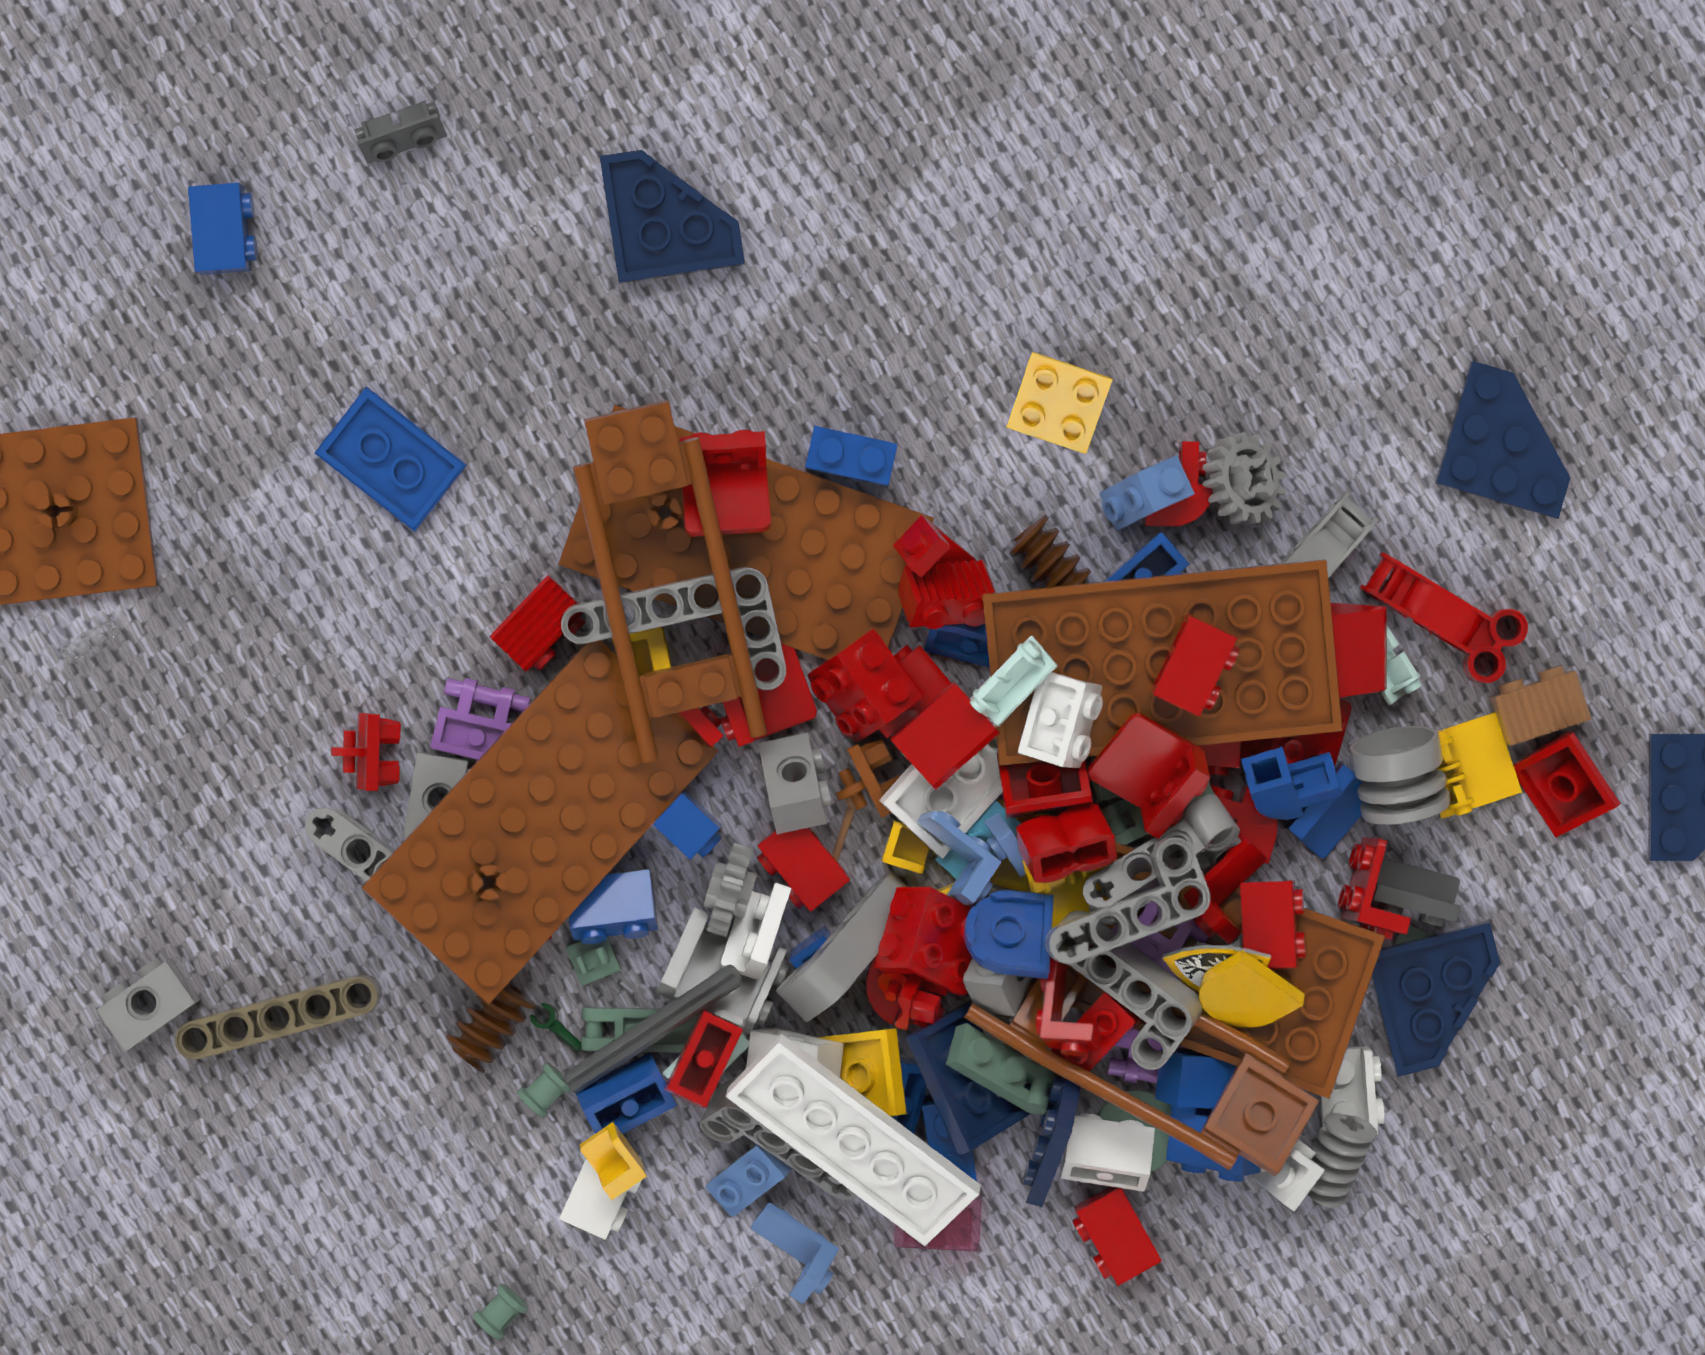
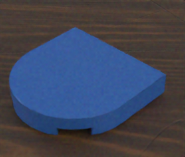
[964,890,1054,979]

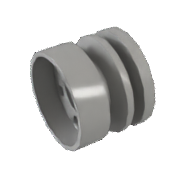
[1349,726,1451,825]

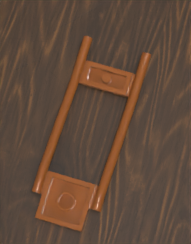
[573,400,767,763]
[964,957,1319,1176]

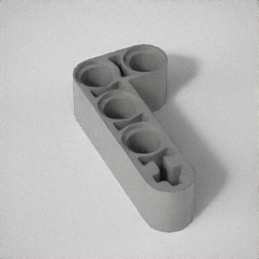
[1045,837,1211,964]
[776,870,907,1022]
[1056,910,1202,1070]
[700,1074,857,1201]

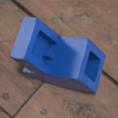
[1241,747,1343,819]

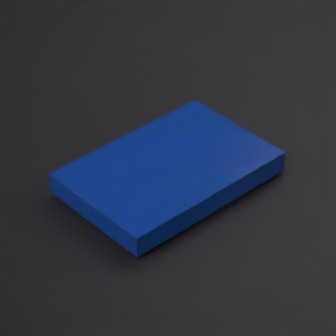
[314,386,467,532]

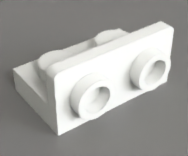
[1017,672,1103,768]
[720,883,791,980]
[1320,1046,1384,1135]
[1250,1139,1325,1212]

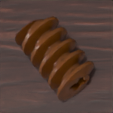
[1009,514,1097,587]
[446,982,536,1073]

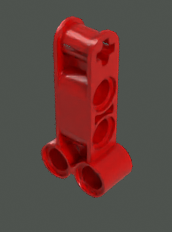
[1359,552,1528,683]

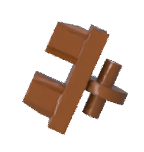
[834,739,901,818]

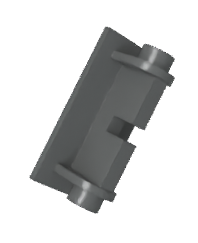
[354,100,447,164]

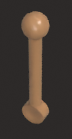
[832,797,856,862]

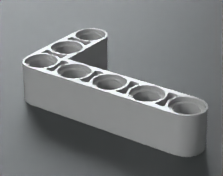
[561,567,786,690]

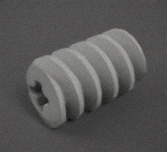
[1308,1113,1377,1208]

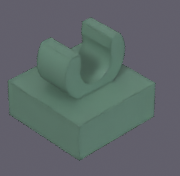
[565,937,622,986]

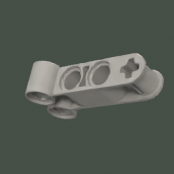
[1280,491,1379,578]
[1083,794,1241,925]
[305,808,396,881]

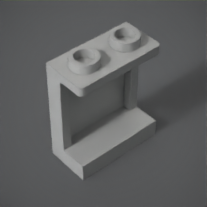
[656,908,789,1035]

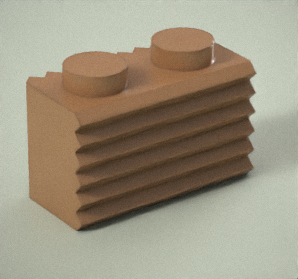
[1490,665,1592,746]

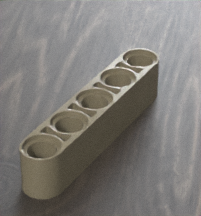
[175,974,382,1060]

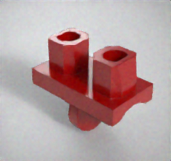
[331,713,401,791]
[878,972,949,1030]

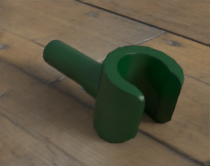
[530,1003,581,1052]

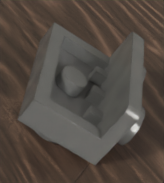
[1372,857,1461,927]

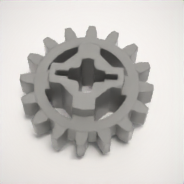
[1203,432,1286,527]
[703,843,757,937]

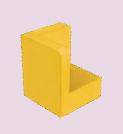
[612,626,672,675]
[881,819,929,874]
[579,1122,647,1200]

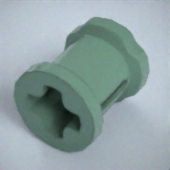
[517,1062,571,1119]
[473,1283,529,1341]

